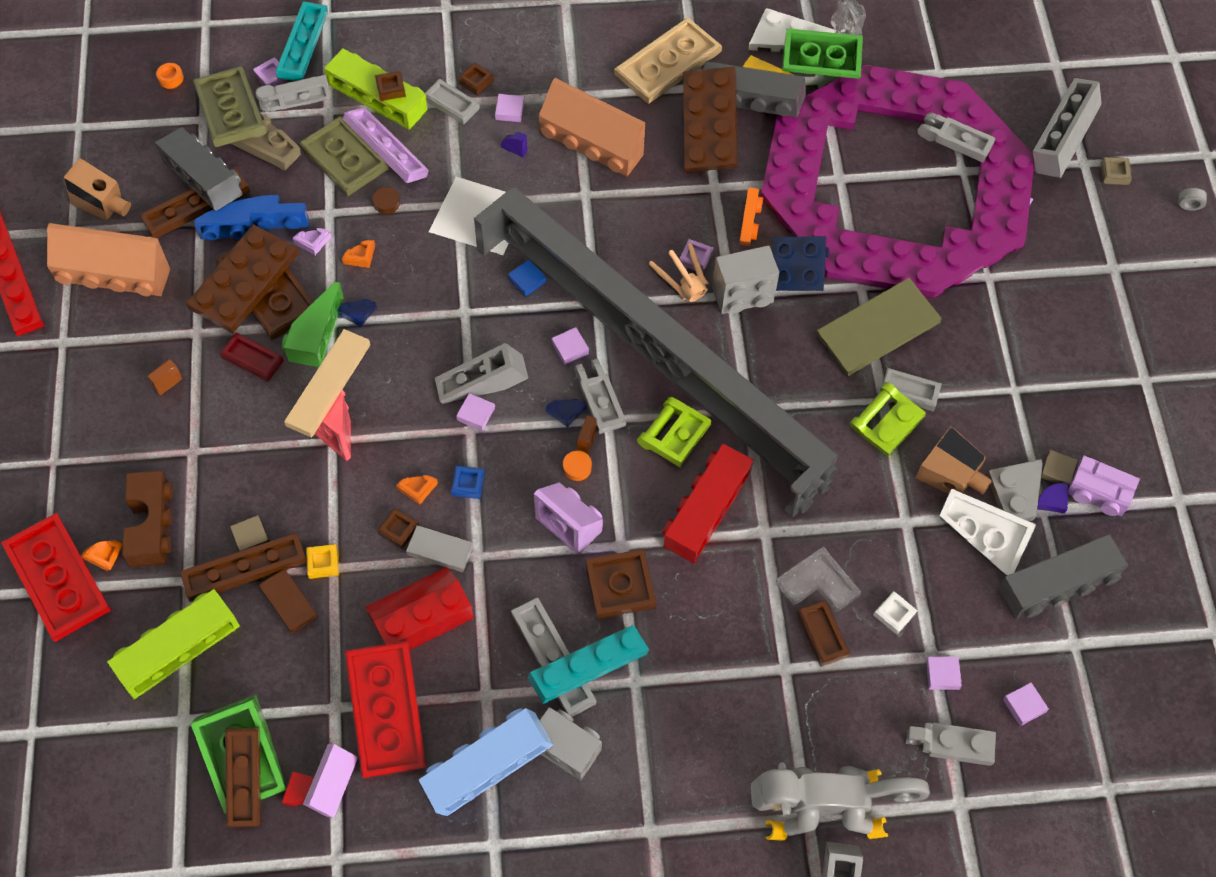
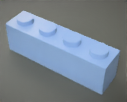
[419,708,554,816]

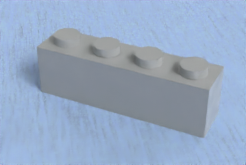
[1033,78,1102,178]

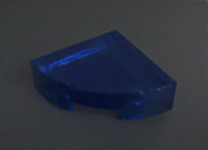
[337,299,377,327]
[546,399,586,427]

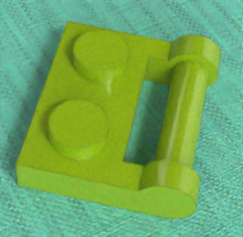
[849,382,926,458]
[637,397,712,467]

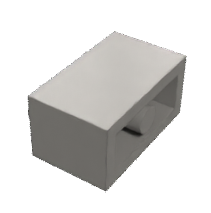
[540,707,602,781]

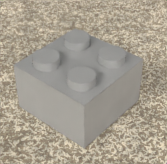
[712,245,780,314]

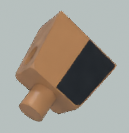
[63,158,131,220]
[916,426,992,495]

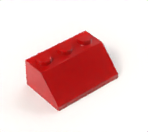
[365,567,474,650]

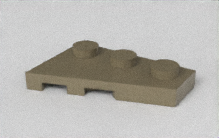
[230,113,301,170]

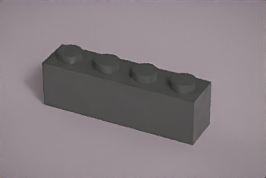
[703,61,806,118]
[155,127,243,211]
[998,534,1128,619]

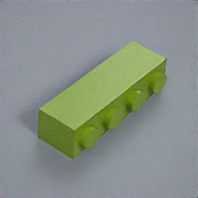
[324,48,428,130]
[107,589,240,700]

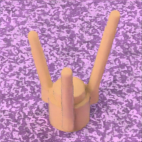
[649,243,709,302]

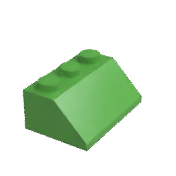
[782,28,863,79]

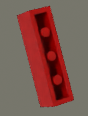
[662,444,754,564]

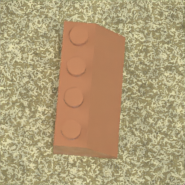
[539,78,645,177]
[47,223,170,296]

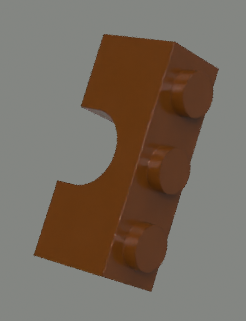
[122,471,174,567]

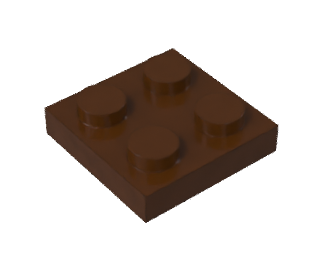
[585,549,657,619]

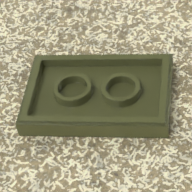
[299,116,389,197]

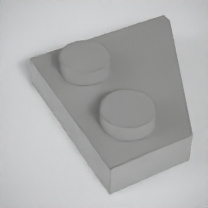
[986,459,1043,522]

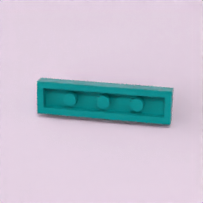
[276,1,328,81]
[528,625,649,704]

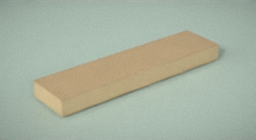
[284,329,370,438]

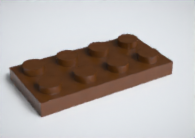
[683,66,738,173]
[186,224,299,334]

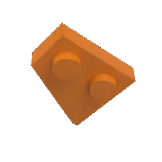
[739,187,763,246]

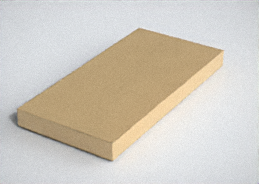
[614,17,722,104]

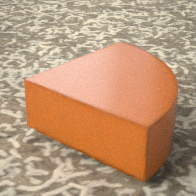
[342,240,375,268]
[396,475,438,505]
[81,540,123,571]

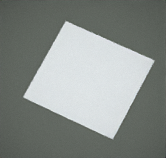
[429,177,509,255]

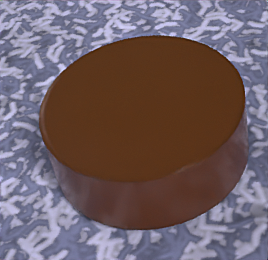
[372,187,400,214]

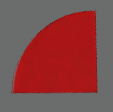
[282,772,314,806]

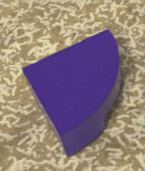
[501,132,528,157]
[1037,483,1068,514]

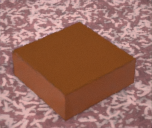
[147,359,182,396]

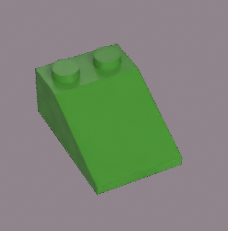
[191,695,287,814]

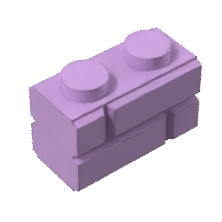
[1068,455,1140,517]

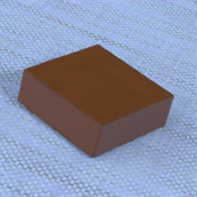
[458,62,494,96]
[375,71,406,101]
[577,415,597,454]
[377,507,420,549]

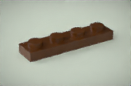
[140,167,250,238]
[180,533,307,602]

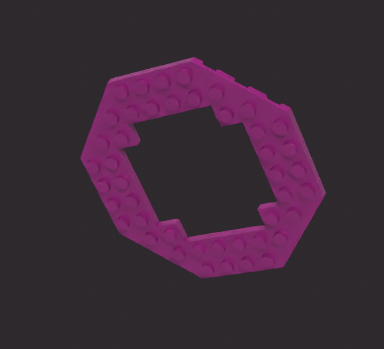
[760,65,1034,298]

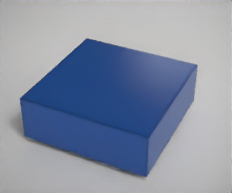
[508,260,546,297]
[451,465,485,499]

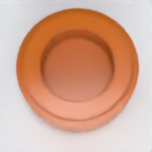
[156,63,184,89]
[563,451,592,481]

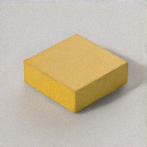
[306,544,339,579]

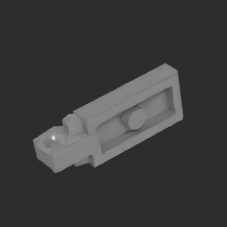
[906,723,996,766]

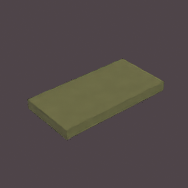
[193,66,266,148]
[817,278,941,377]

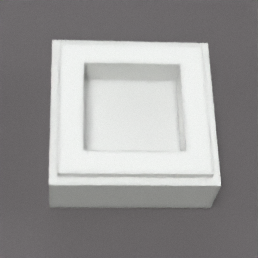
[873,591,918,635]

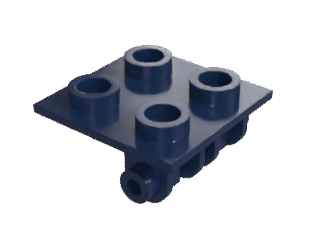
[772,236,829,291]

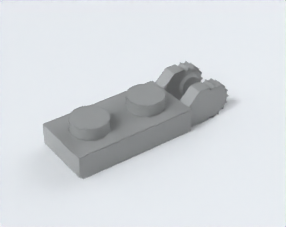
[255,74,332,112]
[917,112,995,163]
[575,359,626,434]

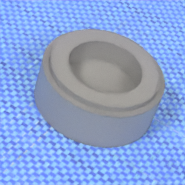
[1178,188,1207,211]

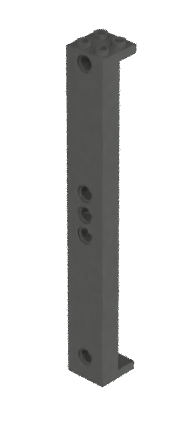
[474,186,838,518]

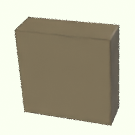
[1100,157,1132,185]
[1041,450,1078,487]
[230,515,269,551]

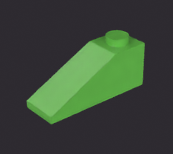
[282,282,344,367]

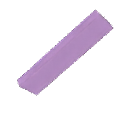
[343,107,429,183]

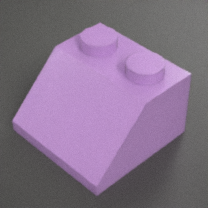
[534,482,603,555]

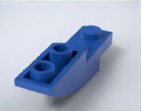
[194,195,309,240]

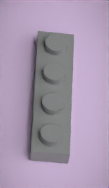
[511,597,596,717]

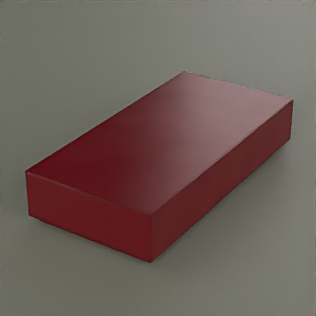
[220,332,284,382]

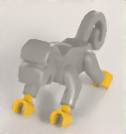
[751,762,930,841]

